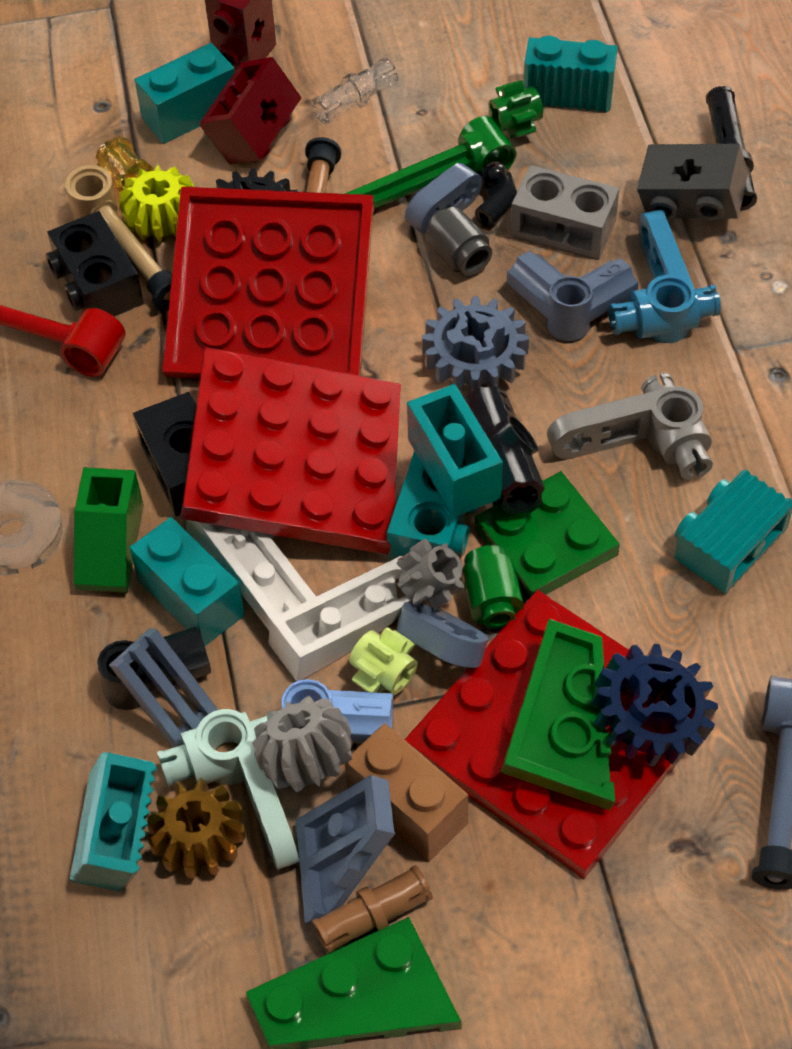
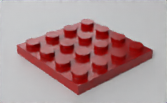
[163,187,374,379]
[180,347,401,555]
[404,589,715,879]

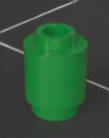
[462,545,524,629]

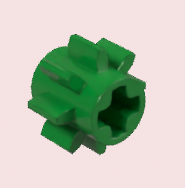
[488,80,543,139]

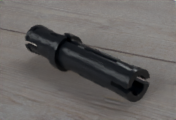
[706,86,758,211]

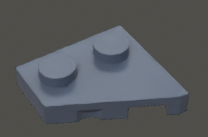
[296,775,395,925]

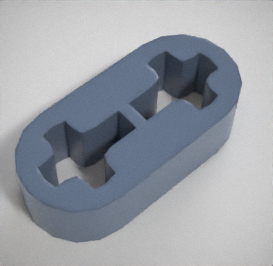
[405,163,483,235]
[396,601,489,668]

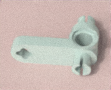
[157,709,299,870]

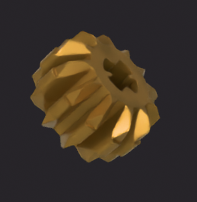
[147,777,246,881]

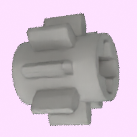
[396,539,464,610]

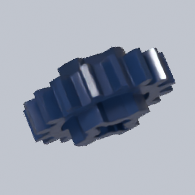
[591,643,718,766]

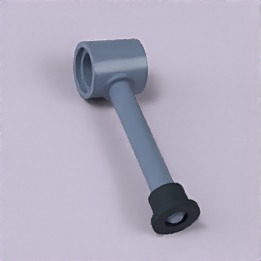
[751,676,792,889]

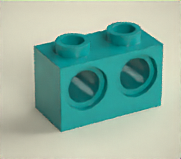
[387,451,478,561]

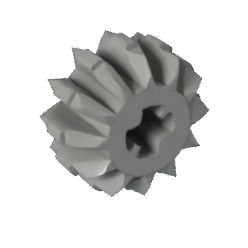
[253,696,353,792]

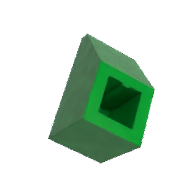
[74,467,144,593]

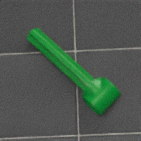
[344,116,516,209]

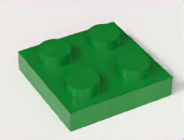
[474,471,620,599]

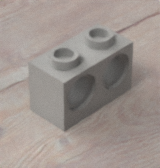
[511,165,620,260]

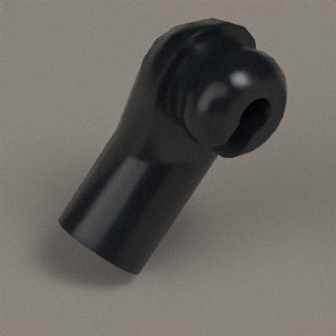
[475,161,517,227]

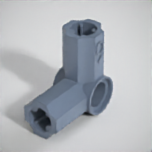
[507,251,638,341]

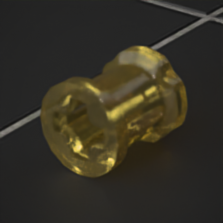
[96,136,154,192]

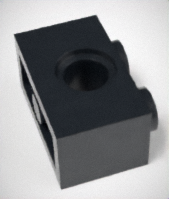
[133,392,196,517]

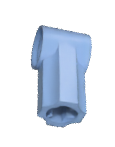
[281,679,394,743]

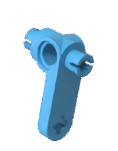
[608,210,721,343]

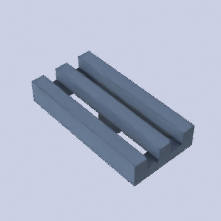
[109,628,218,748]

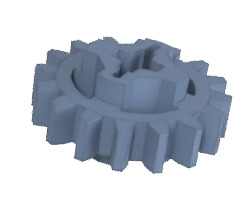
[422,296,529,391]

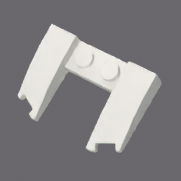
[186,520,412,681]

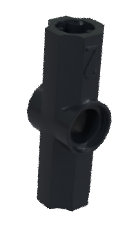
[466,385,545,515]

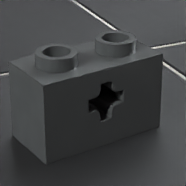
[637,144,748,220]

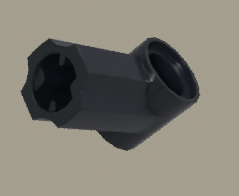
[97,626,211,710]

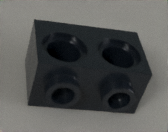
[45,211,144,317]

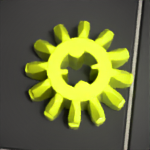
[119,164,194,243]

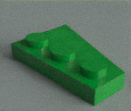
[500,619,615,810]
[246,917,462,1049]

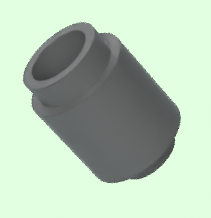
[425,207,492,276]

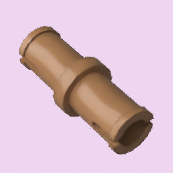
[311,865,433,954]

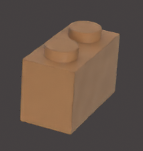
[345,723,469,862]

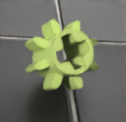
[349,627,418,695]

